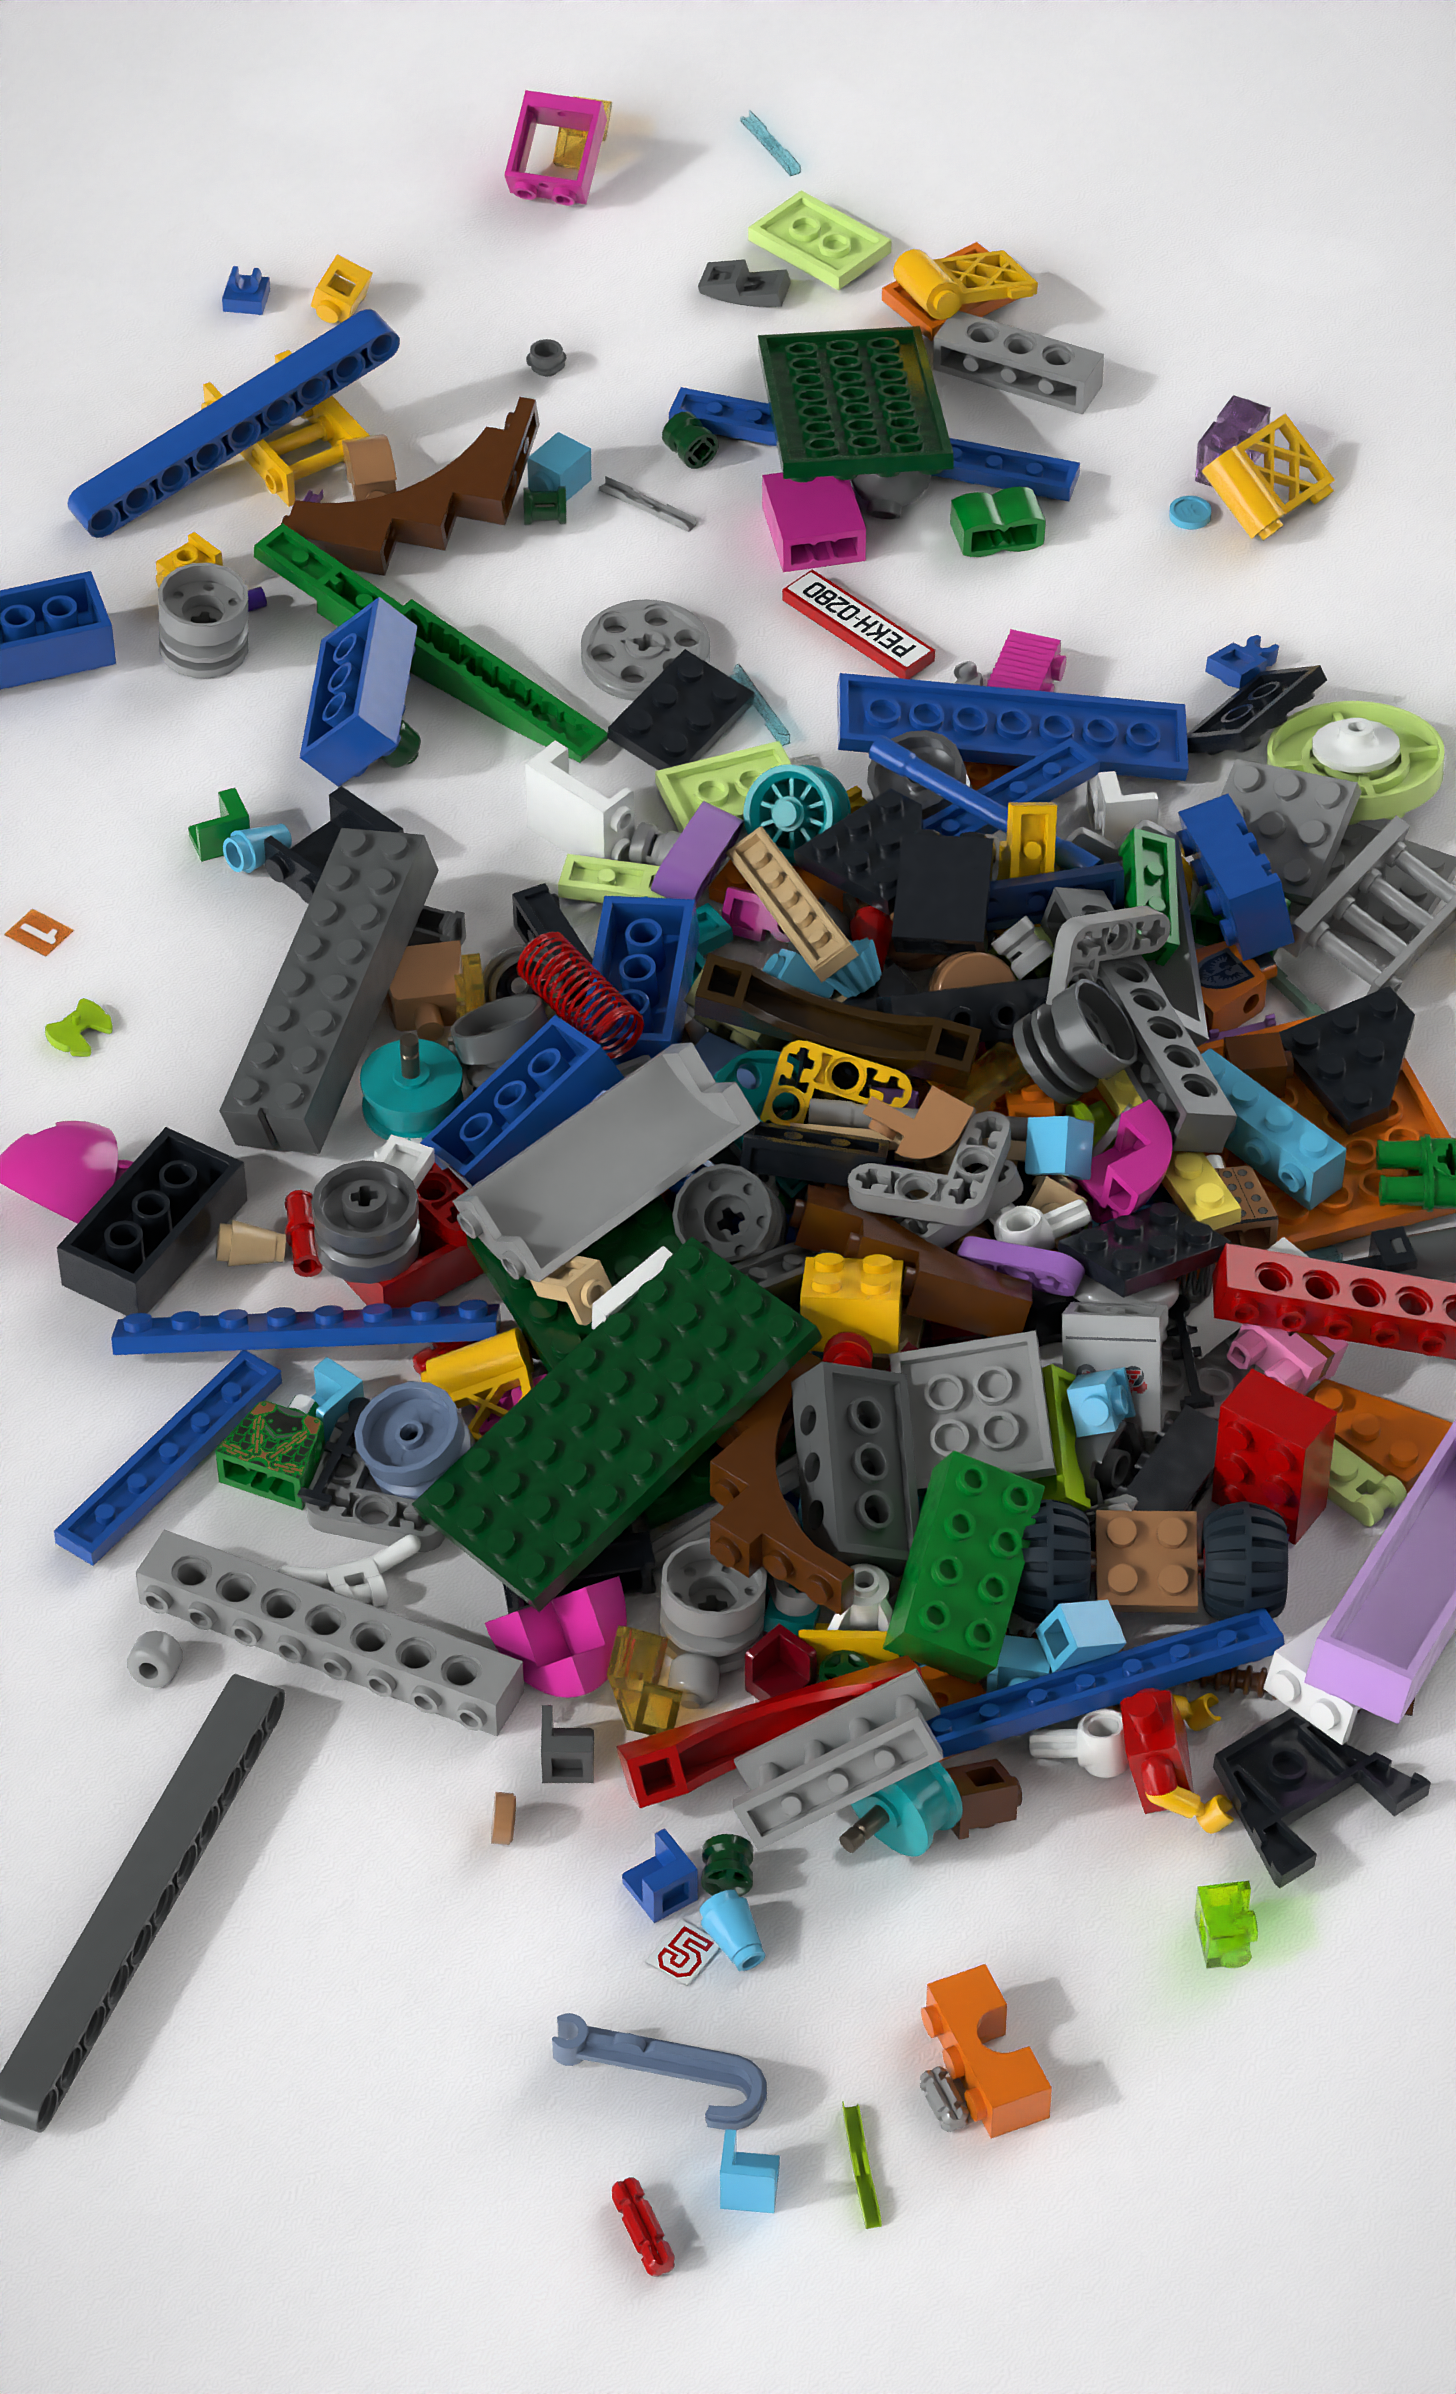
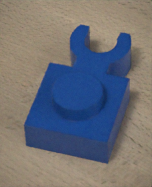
[1205,635,1279,689]

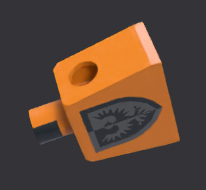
[1195,941,1278,1033]

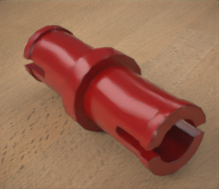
[284,1190,323,1277]

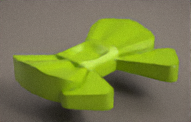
[45,998,113,1057]

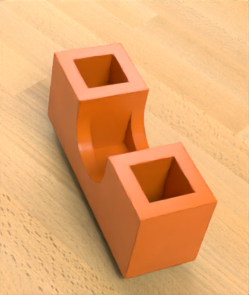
[921,1964,1052,2139]

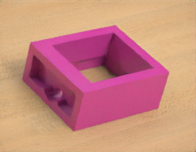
[504,90,607,206]

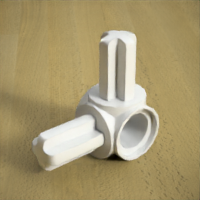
[988,1199,1091,1250]
[1029,1704,1129,1778]

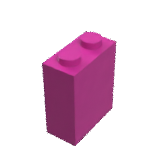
[762,472,866,572]

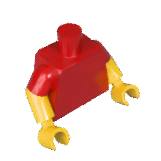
[1120,1688,1234,1834]

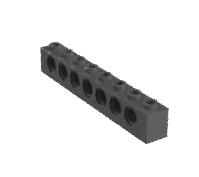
[1040,887,1237,1153]

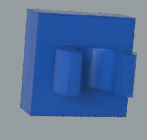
[222,266,270,315]

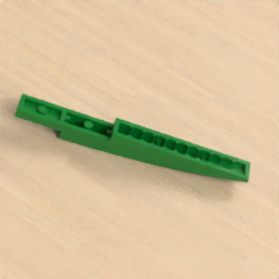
[254,523,608,763]

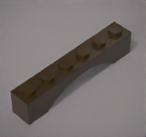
[694,953,981,1091]

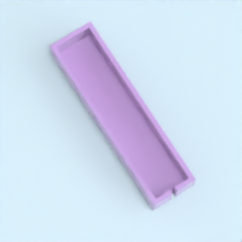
[1304,1419,1456,1724]

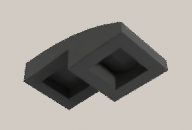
[698,259,791,307]

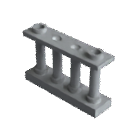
[1282,815,1456,995]
[733,1668,943,1850]

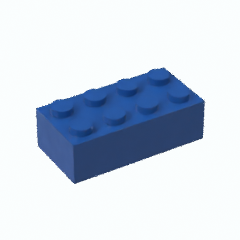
[0,571,116,690]
[299,597,417,787]
[583,896,700,1065]
[420,1015,625,1189]

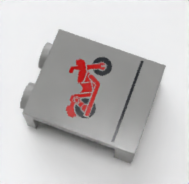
[1062,1302,1169,1438]

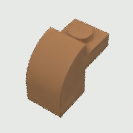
[342,434,397,501]
[863,1085,977,1160]

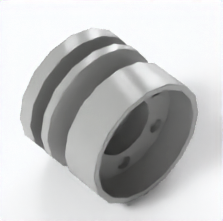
[158,563,248,678]
[659,1538,767,1673]

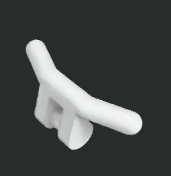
[278,1534,421,1607]

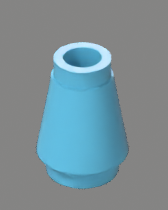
[223,823,292,873]
[699,1890,766,1971]

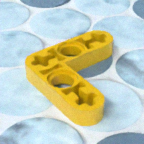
[760,1040,912,1126]

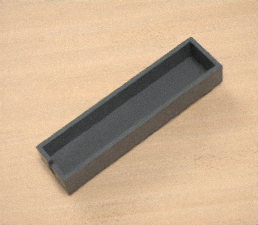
[219,828,439,1154]

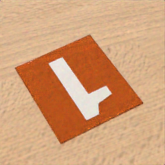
[4,908,74,957]

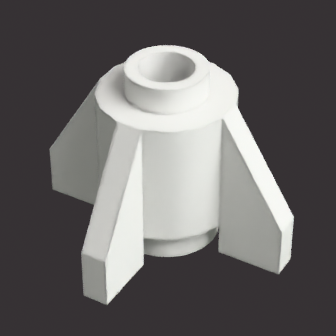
[827,1564,900,1631]

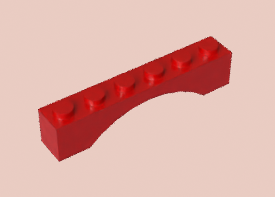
[616,1655,924,1808]

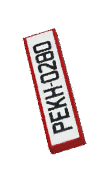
[782,569,935,679]

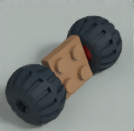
[1012,1499,1288,1624]

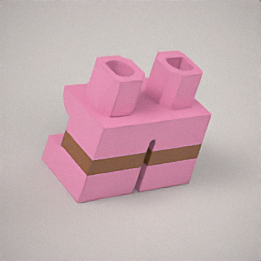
[1227,1324,1349,1395]

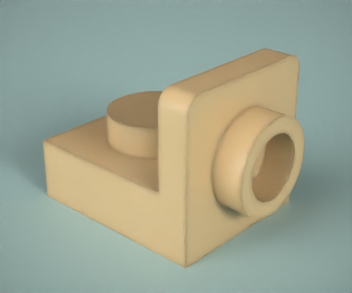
[530,1255,612,1326]

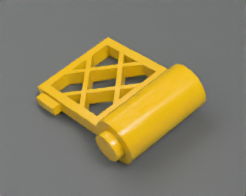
[893,249,1038,320]
[1201,413,1335,541]
[421,1327,534,1442]

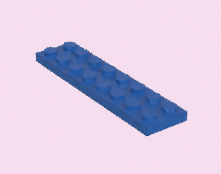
[837,673,1189,781]

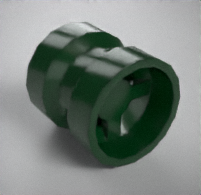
[662,411,719,469]

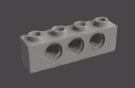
[933,311,1104,415]

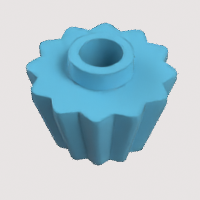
[825,937,882,998]

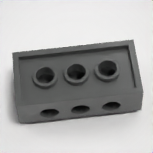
[791,1362,920,1577]

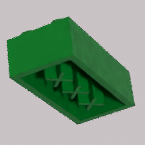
[883,1450,1045,1684]

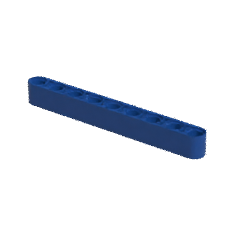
[67,309,400,538]

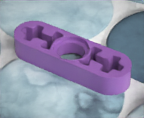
[956,1236,1085,1296]

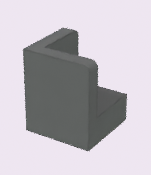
[541,1705,594,1783]

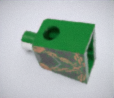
[216,1394,325,1510]

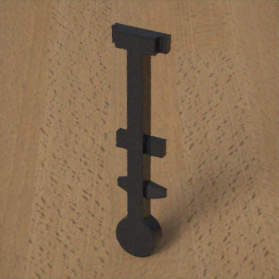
[1167,1294,1215,1411]
[297,1397,370,1508]

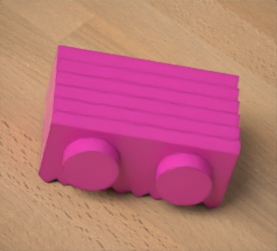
[987,629,1067,692]

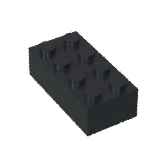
[57,1127,247,1316]

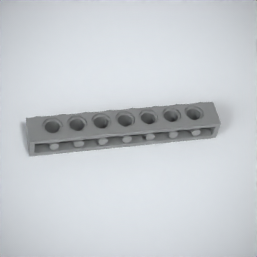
[136,1529,524,1736]

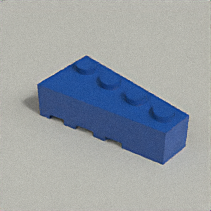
[1176,793,1295,961]

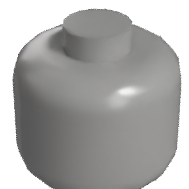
[127,1630,183,1688]
[668,1653,720,1709]

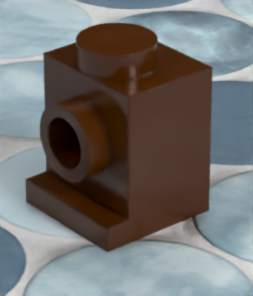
[946,1758,1022,1840]

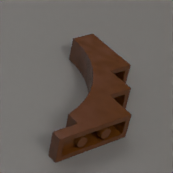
[281,397,540,576]

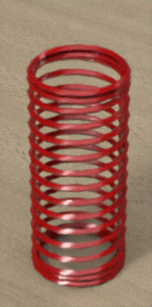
[517,931,644,1059]

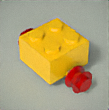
[800,1253,903,1369]

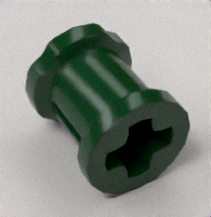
[523,486,566,525]

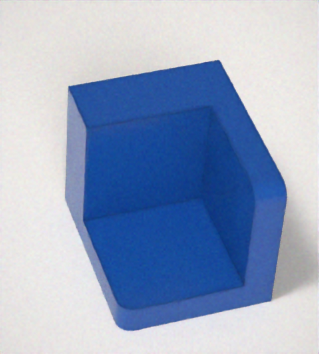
[622,1828,698,1923]

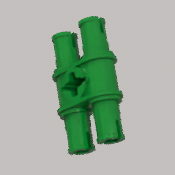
[1376,1134,1456,1212]

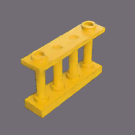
[201,350,370,507]

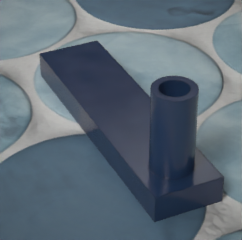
[986,862,1124,931]

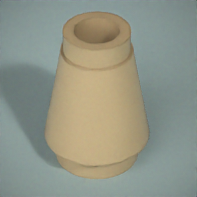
[216,1220,286,1267]

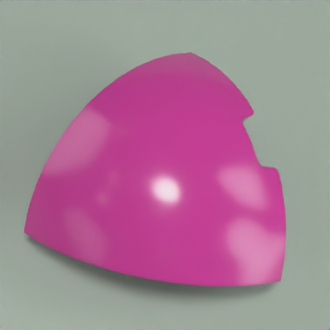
[1069,1099,1172,1223]
[0,1121,118,1224]
[485,1576,627,1698]

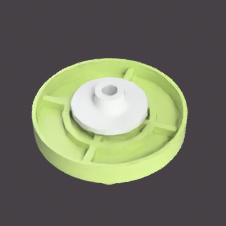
[1267,701,1445,825]

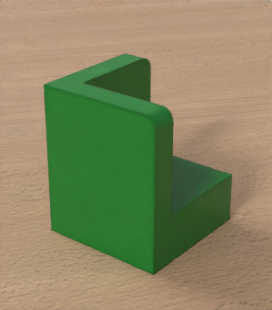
[188,787,250,862]

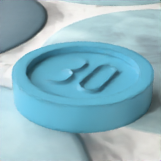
[1169,496,1212,530]

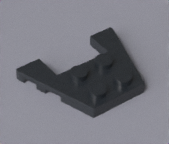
[1213,1708,1431,1889]

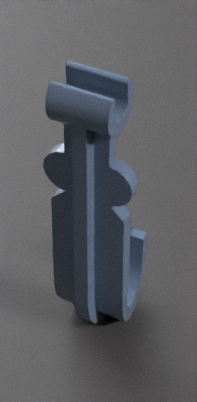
[552,2013,767,2130]

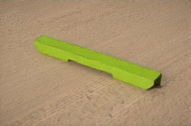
[842,2101,882,2229]

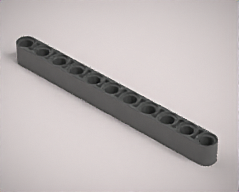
[0,1674,285,2133]

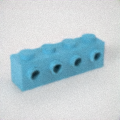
[1201,1048,1347,1211]

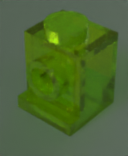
[1194,1881,1258,1968]

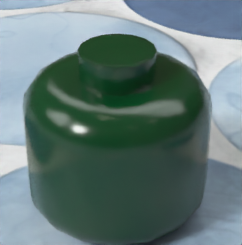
[380,720,421,768]

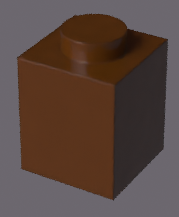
[1223,1032,1294,1098]

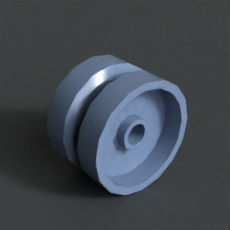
[354,1381,476,1500]

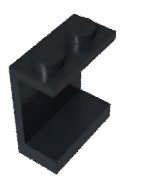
[264,786,404,904]

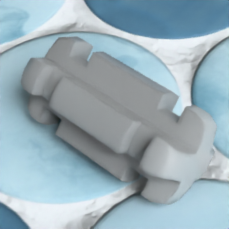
[920,2066,969,2132]

